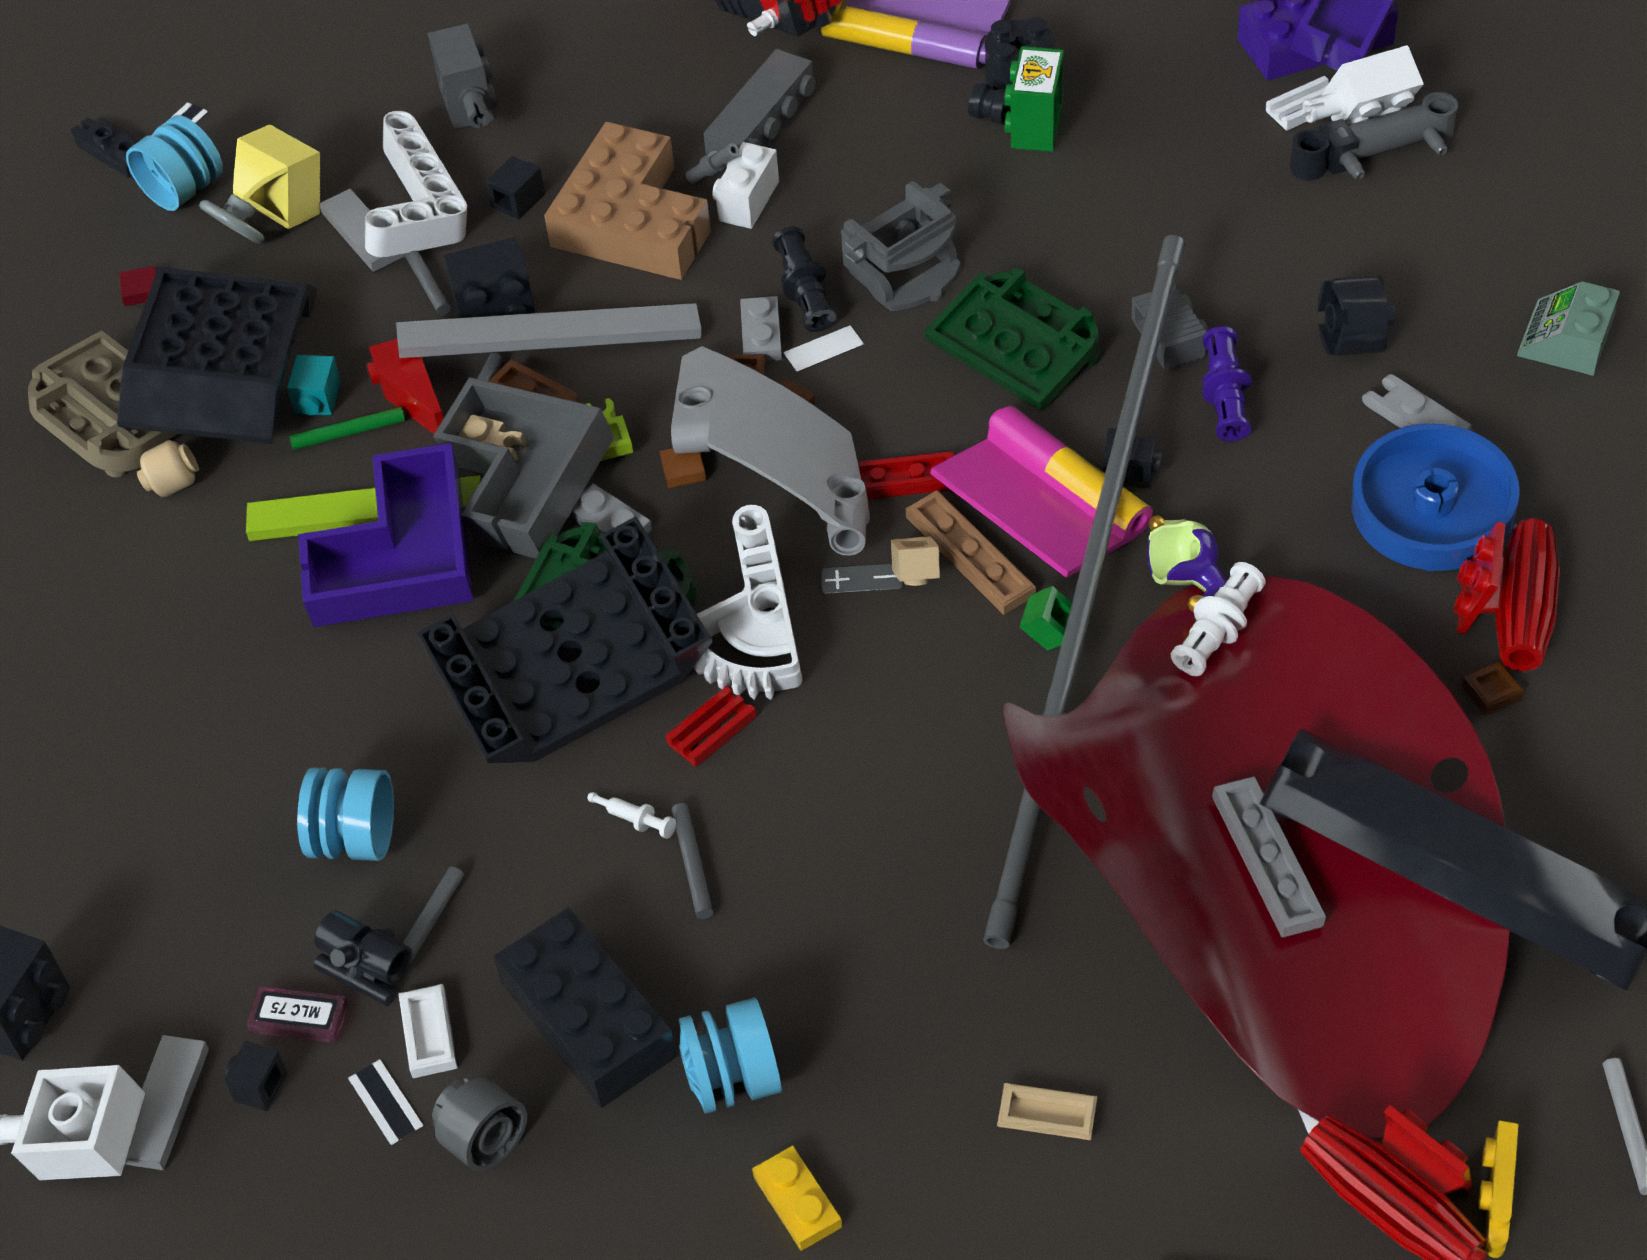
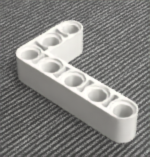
[365,111,467,257]

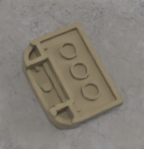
[28,330,177,477]

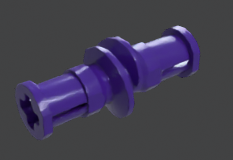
[1202,326,1252,442]

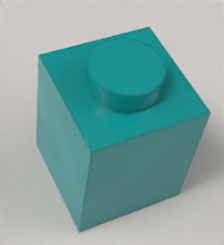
[287,355,341,415]

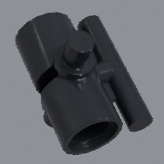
[314,910,412,1006]

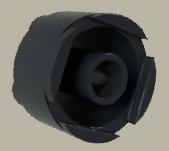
[985,18,1055,89]
[1318,275,1395,356]

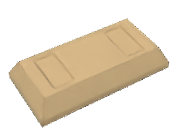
[997,1083,1097,1140]

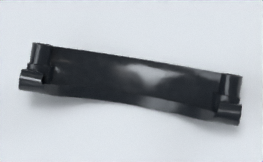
[1259,728,1647,991]

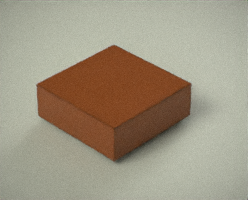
[659,448,706,488]

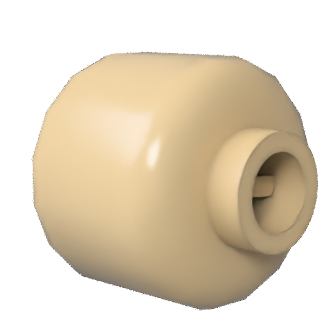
[137,440,199,497]

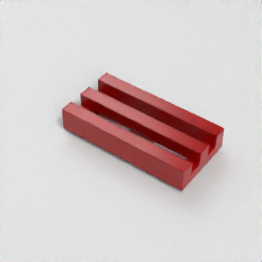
[666,686,757,767]

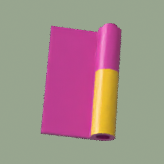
[931,406,1153,578]

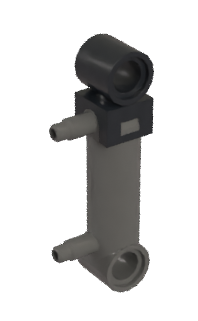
[1290,92,1458,181]

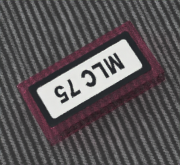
[247,986,348,1043]

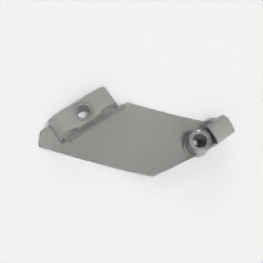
[671,346,870,556]

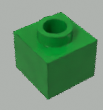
[1019,586,1072,651]

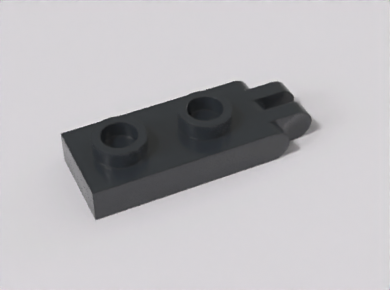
[71,117,139,178]

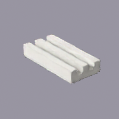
[1266,76,1329,131]

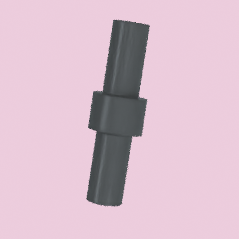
[686,143,740,184]

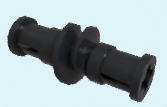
[772,226,836,332]

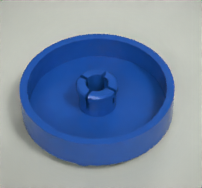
[1351,423,1519,572]

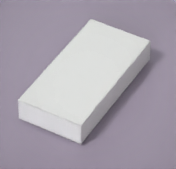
[399,984,458,1078]

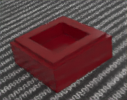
[119,266,157,306]

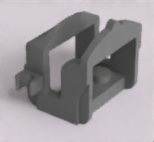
[841,181,961,311]

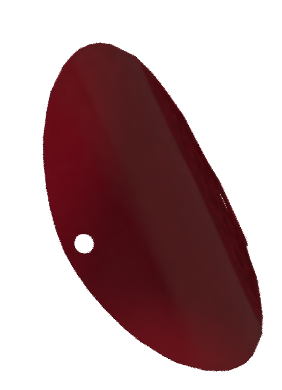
[1002,575,1510,1139]

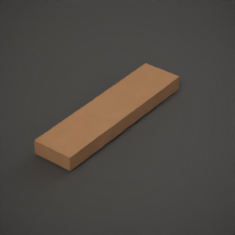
[906,490,1036,615]

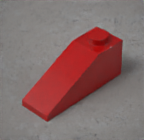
[366,339,443,434]

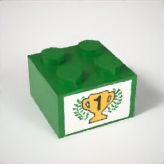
[1005,46,1064,152]

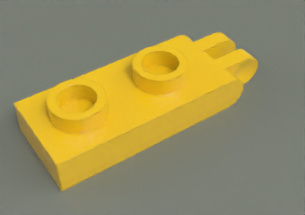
[1478,1121,1519,1258]

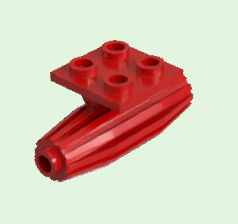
[1454,518,1560,672]
[1300,1105,1488,1260]

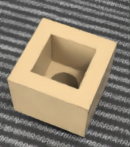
[891,536,940,586]

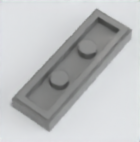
[319,189,404,272]
[125,1035,209,1171]

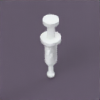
[587,792,676,839]

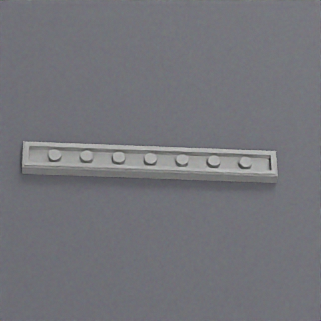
[396,303,701,358]

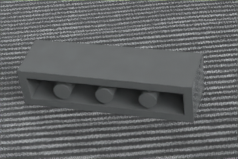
[703,49,816,167]

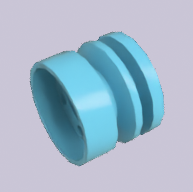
[126,115,223,211]
[297,767,394,861]
[679,997,782,1114]

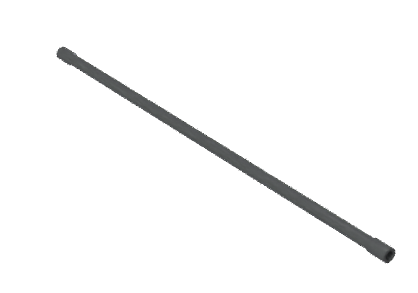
[983,235,1186,949]

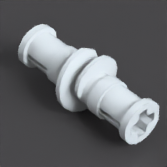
[1171,562,1266,676]

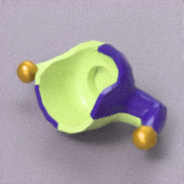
[1147,515,1228,612]

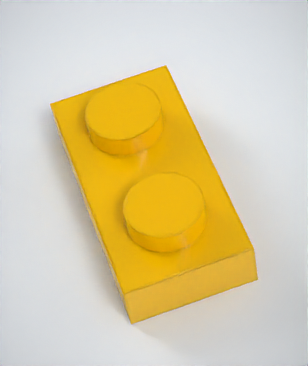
[752,1146,842,1251]

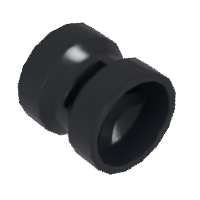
[968,82,1011,125]

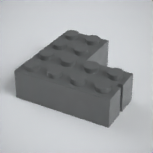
[433,377,614,558]

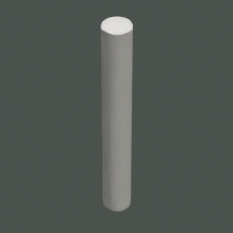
[1603,1058,1647,1195]

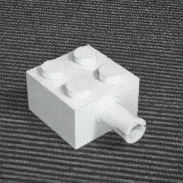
[1303,45,1424,125]
[0,1065,145,1180]

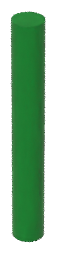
[289,407,405,450]

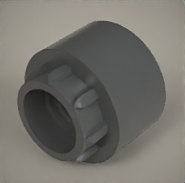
[432,1077,527,1172]

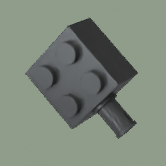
[427,23,497,130]

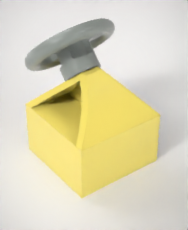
[199,124,320,244]

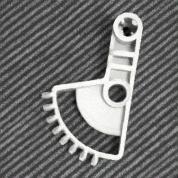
[694,505,803,700]

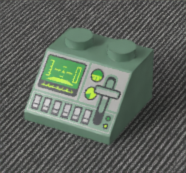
[1517,281,1620,376]

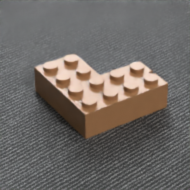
[544,122,711,280]

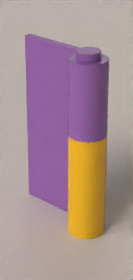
[821,0,1011,69]

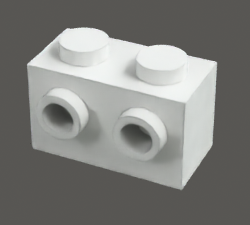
[712,142,779,229]

